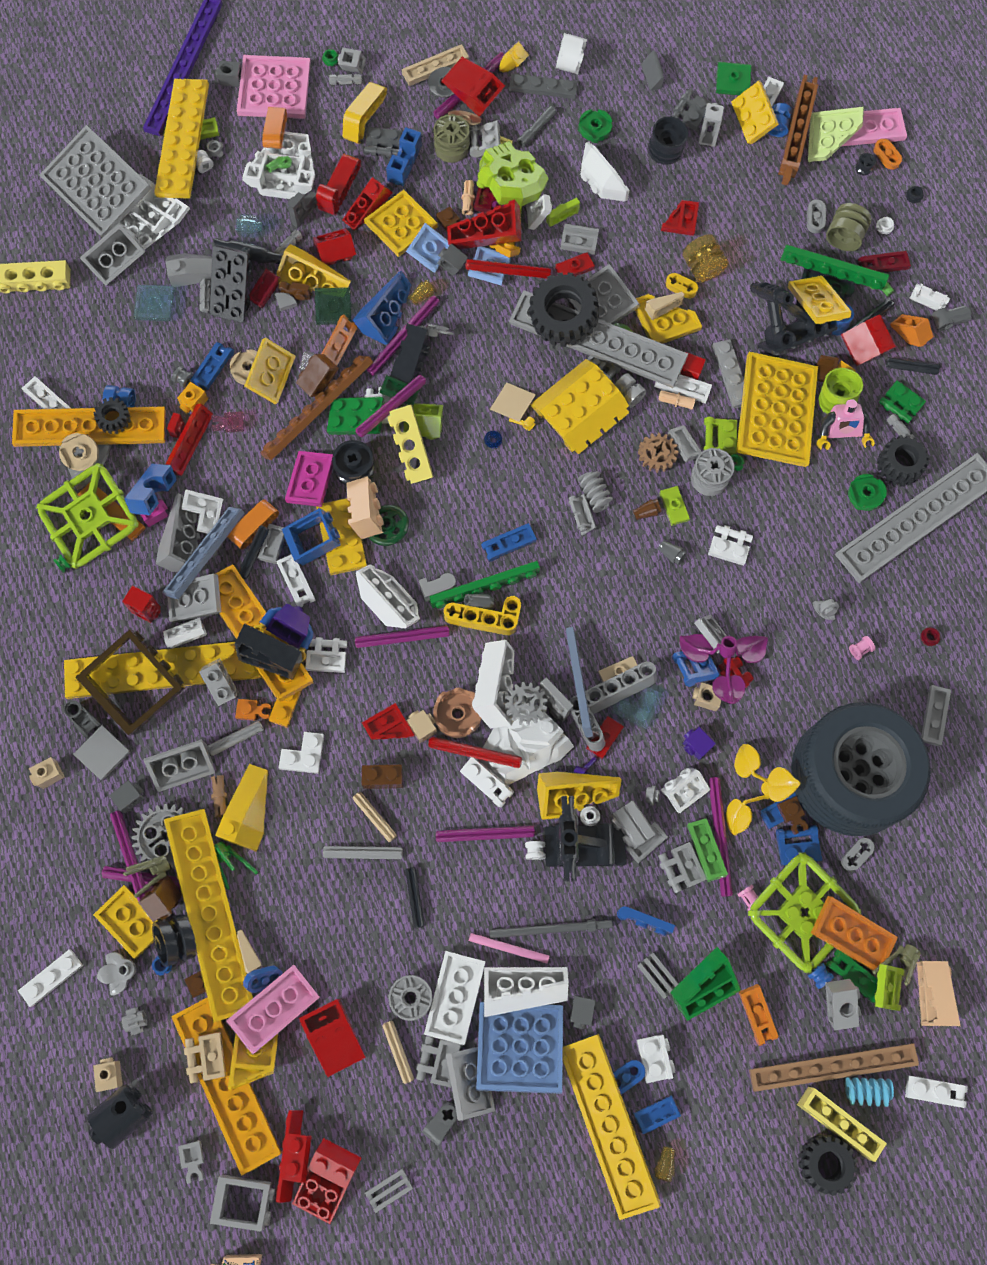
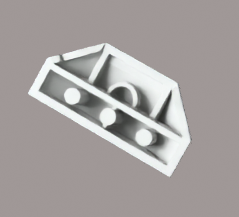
[581,142,629,202]
[356,564,420,628]

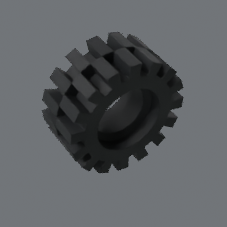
[94,397,131,434]

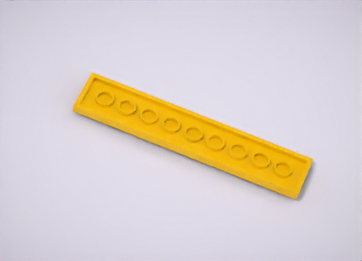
[64,642,261,699]
[164,809,253,1022]

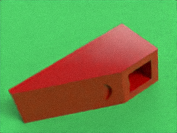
[342,177,393,231]

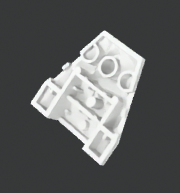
[242,132,315,199]
[120,174,190,250]
[478,696,574,785]

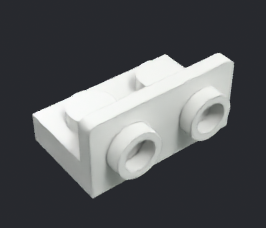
[163,618,207,648]
[661,768,710,813]
[637,1035,675,1083]

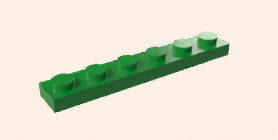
[781,244,889,290]
[429,561,540,609]

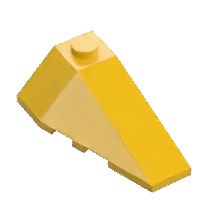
[215,764,268,852]

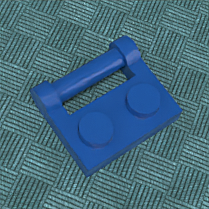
[672,651,719,687]
[776,825,823,866]

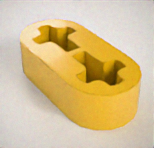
[666,273,698,299]

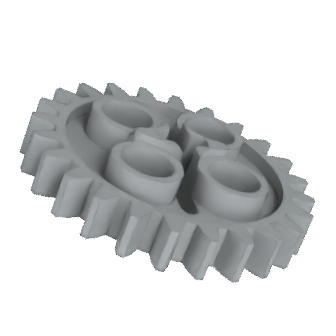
[131,804,189,869]

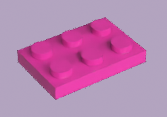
[285,451,333,507]

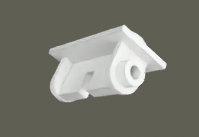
[909,283,950,310]

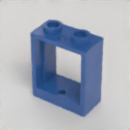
[282,508,341,566]

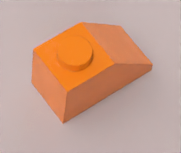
[890,314,933,347]

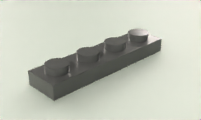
[509,73,578,99]

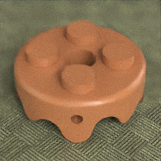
[433,688,482,738]

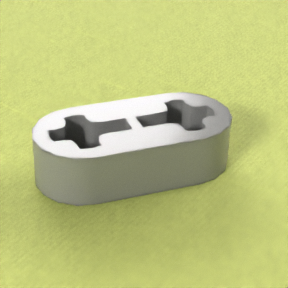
[841,838,874,871]

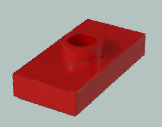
[555,252,595,277]
[586,716,624,759]

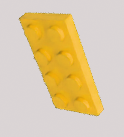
[788,276,851,324]
[316,498,367,576]

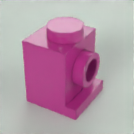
[140,499,168,527]

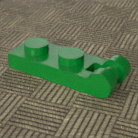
[825,949,878,1003]

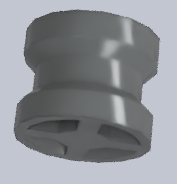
[172,366,194,389]

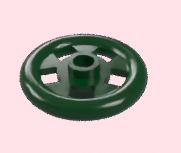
[368,505,409,546]

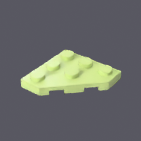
[808,107,864,162]

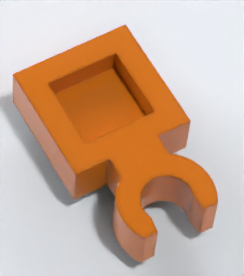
[235,699,271,721]

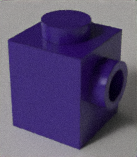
[682,727,716,760]

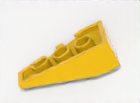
[276,244,351,298]
[537,772,621,820]

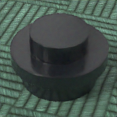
[906,186,924,203]

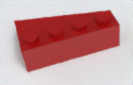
[447,199,522,249]

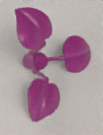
[679,634,768,704]

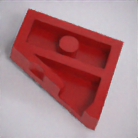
[661,200,699,236]
[362,703,415,740]

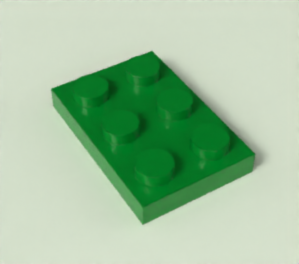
[327,397,385,435]

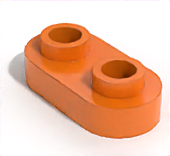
[873,138,902,170]

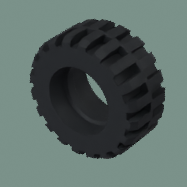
[529,272,599,347]

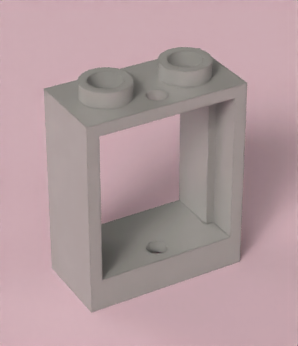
[210,1174,275,1232]

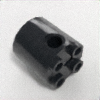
[87,1084,153,1149]

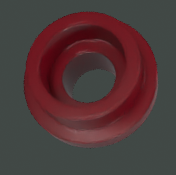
[920,627,940,646]

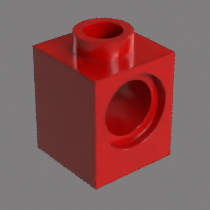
[680,352,706,380]

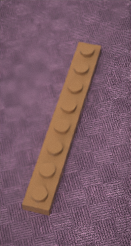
[749,1043,919,1092]

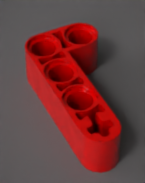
[316,154,361,216]

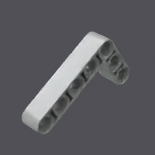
[569,662,658,752]

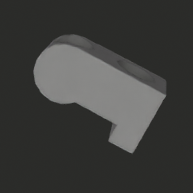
[419,573,456,602]

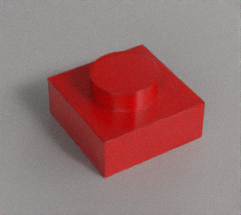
[167,413,185,438]

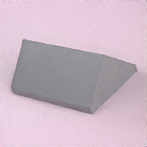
[80,223,145,286]
[144,739,215,792]

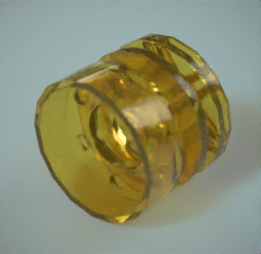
[682,234,729,283]

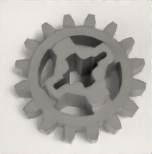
[504,682,547,726]

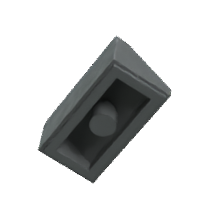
[642,50,664,91]

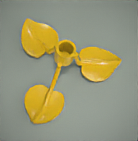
[726,744,801,836]

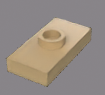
[598,656,637,682]

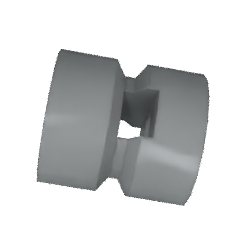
[614,373,647,408]

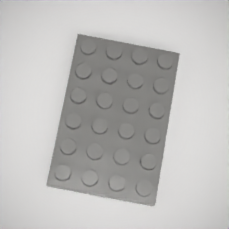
[39,125,152,238]

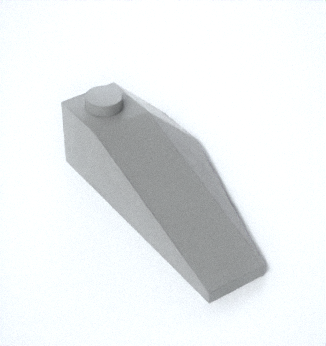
[166,253,212,288]
[156,493,200,572]

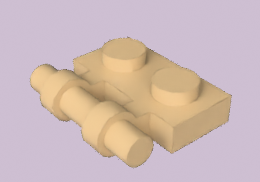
[184,1033,226,1083]

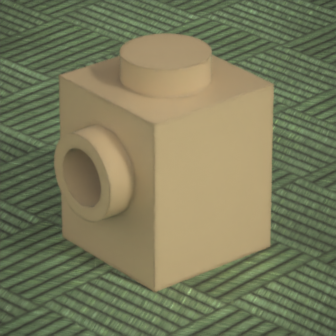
[407,710,437,743]
[29,757,65,789]
[93,1058,122,1092]

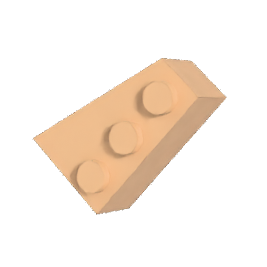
[347,476,384,539]
[917,961,960,1026]

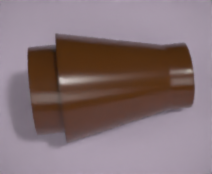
[633,499,662,520]

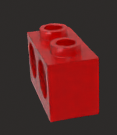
[122,585,161,623]

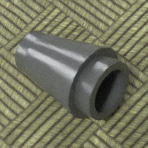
[658,540,687,565]
[464,594,494,610]

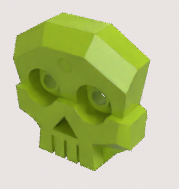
[476,141,549,207]

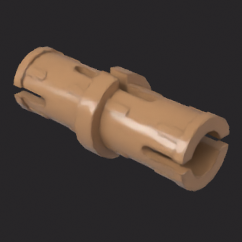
[211,775,228,817]

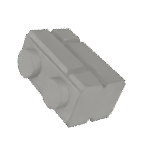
[611,800,656,849]

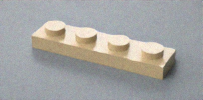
[402,44,469,86]

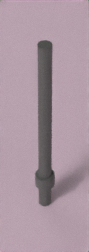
[490,919,612,938]

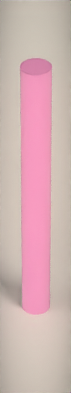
[469,933,549,964]

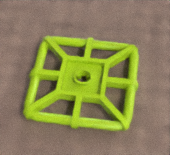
[36,463,139,569]
[748,852,861,973]

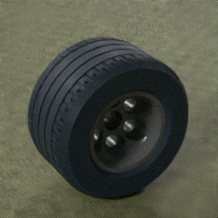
[791,702,931,836]

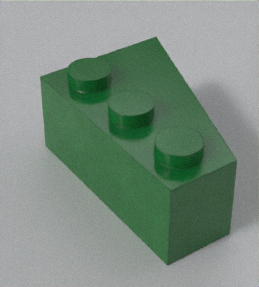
[670,947,741,1021]

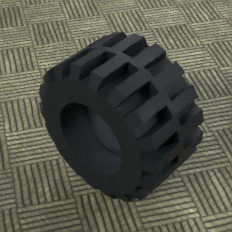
[877,435,930,486]
[798,1135,858,1195]

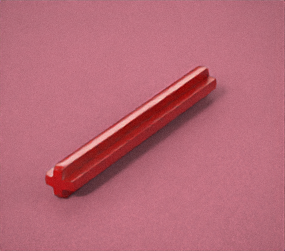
[465,259,551,279]
[428,737,522,768]

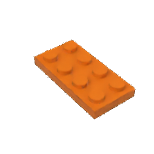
[811,896,898,971]

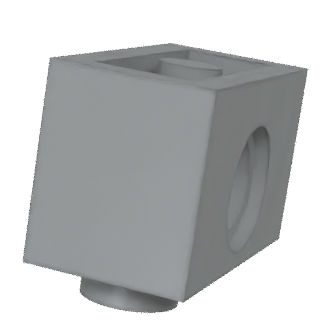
[825,979,861,1030]

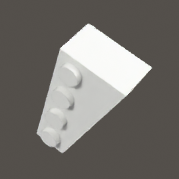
[472,640,514,729]
[484,967,569,1017]

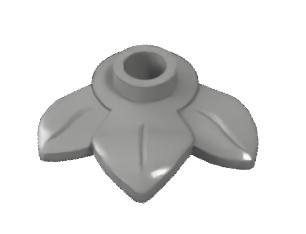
[421,324,454,337]
[97,952,136,995]

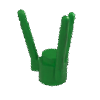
[214,841,258,890]

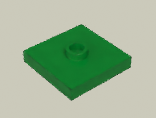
[716,62,751,96]

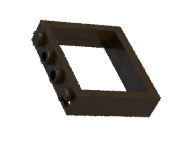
[76,629,185,736]

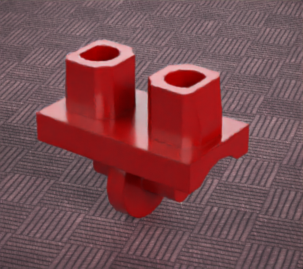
[718,657,754,689]

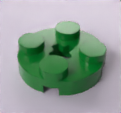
[578,109,612,143]
[848,474,887,511]

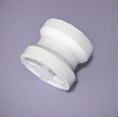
[196,150,213,173]
[525,841,546,860]

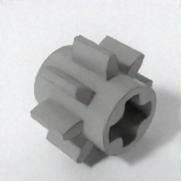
[122,1007,147,1035]

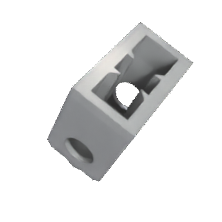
[698,103,724,147]

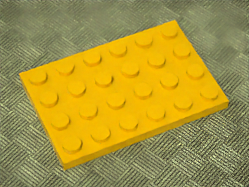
[736,352,818,467]

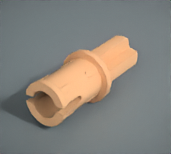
[461,180,475,215]
[658,391,696,410]

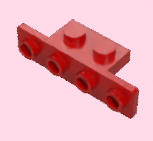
[276,1110,312,1203]

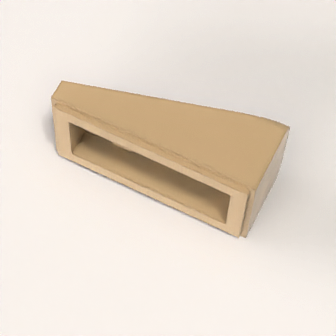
[645,292,684,320]
[237,930,262,974]

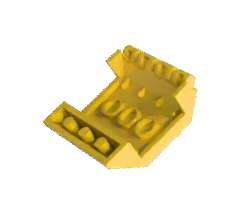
[530,359,629,454]

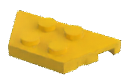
[228,1033,278,1090]

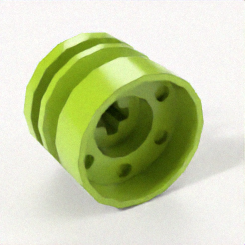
[818,368,863,414]

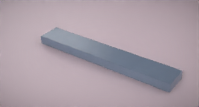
[163,507,245,599]
[566,627,593,738]

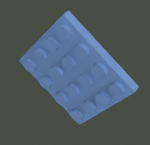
[476,1002,563,1094]

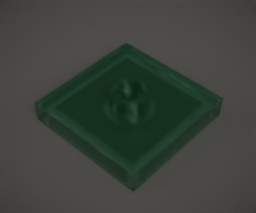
[315,287,352,325]

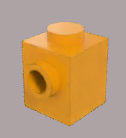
[177,382,208,413]

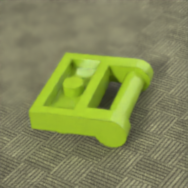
[704,417,737,456]
[875,964,905,1011]

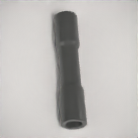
[517,106,556,147]

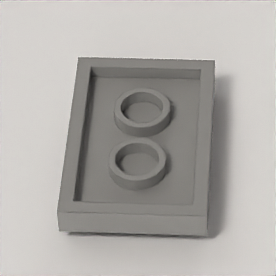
[166,574,221,623]
[446,1047,495,1121]

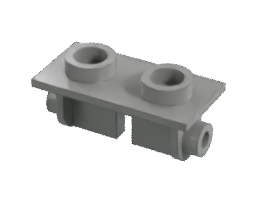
[568,494,596,535]

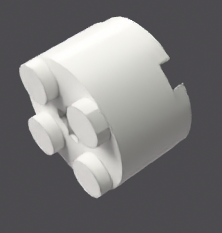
[556,33,587,74]

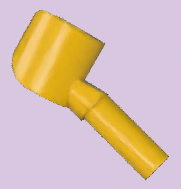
[509,417,535,431]

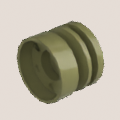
[434,114,470,163]
[826,203,872,252]

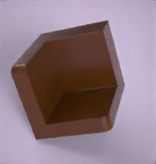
[816,355,839,382]

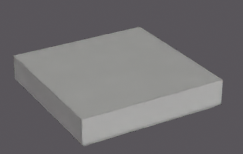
[73,725,131,781]

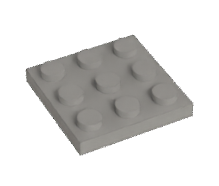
[567,264,640,325]

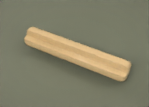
[353,792,397,842]
[383,1021,414,1084]

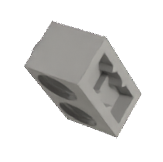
[199,658,238,706]

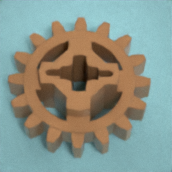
[638,433,679,473]

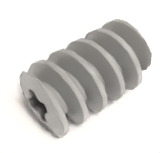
[578,471,613,513]

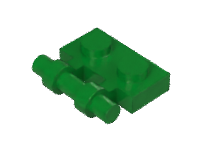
[879,380,926,423]

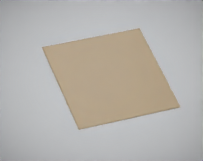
[490,383,536,422]

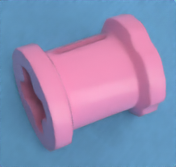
[849,636,875,660]
[737,885,758,910]

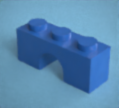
[386,127,422,186]
[124,464,177,515]

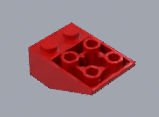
[441,57,505,117]
[299,999,366,1077]
[292,1138,362,1224]

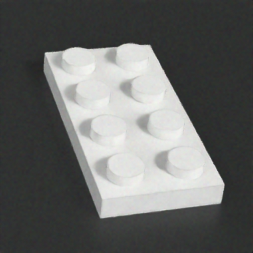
[424,951,486,1045]

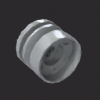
[691,448,734,496]

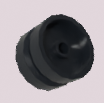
[332,440,375,486]
[152,913,197,967]

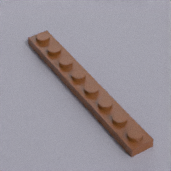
[260,356,373,460]

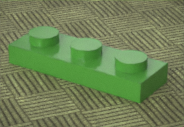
[687,818,728,882]

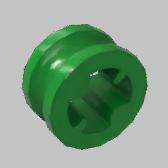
[53,554,71,573]

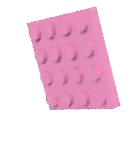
[237,55,311,119]

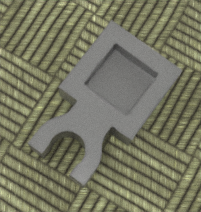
[178,1140,205,1184]

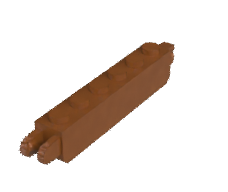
[778,74,818,185]

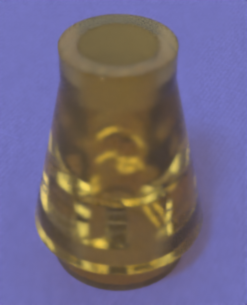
[408,280,435,305]
[654,1146,676,1182]

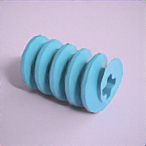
[845,1077,894,1107]

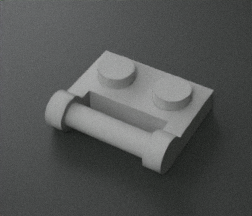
[469,121,501,158]

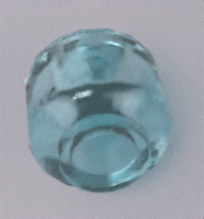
[236,214,262,238]

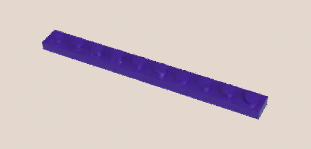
[143,0,222,136]

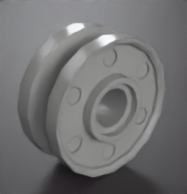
[388,975,432,1021]

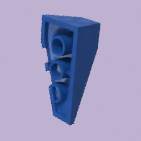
[353,271,411,345]

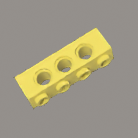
[0,260,71,293]
[387,405,434,484]
[797,1087,887,1162]

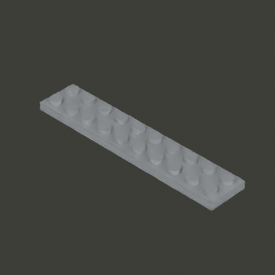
[509,290,688,388]
[835,453,987,583]

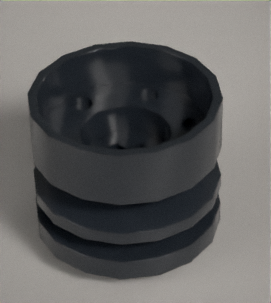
[648,116,688,165]

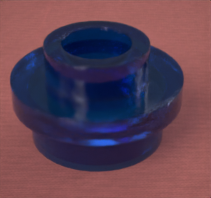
[484,430,502,449]

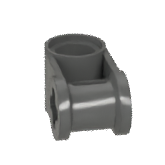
[64,700,101,738]
[421,1102,457,1146]

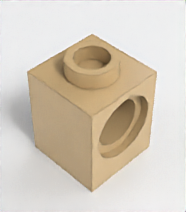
[692,682,721,711]

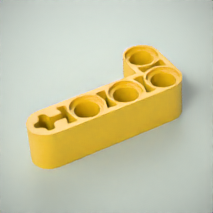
[343,82,387,144]
[444,596,521,635]

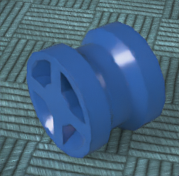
[807,963,834,989]

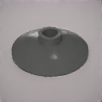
[428,67,454,98]

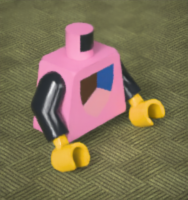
[817,399,875,450]

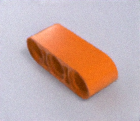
[262,107,287,149]
[227,499,279,550]

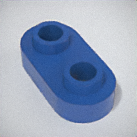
[243,966,283,993]
[613,1060,645,1094]

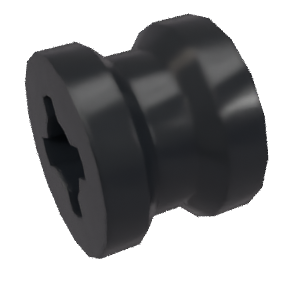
[855,153,876,175]

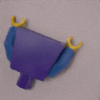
[253,604,314,662]

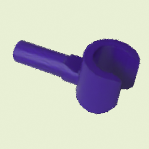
[574,757,597,774]

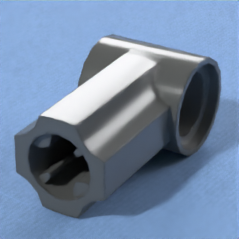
[931,306,971,332]

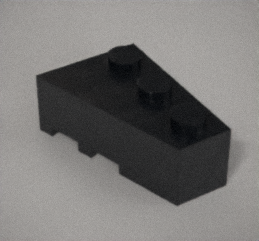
[390,323,431,384]
[234,623,302,680]

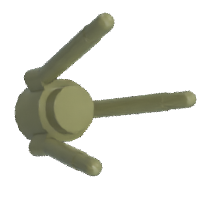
[123,855,170,898]
[873,944,921,985]

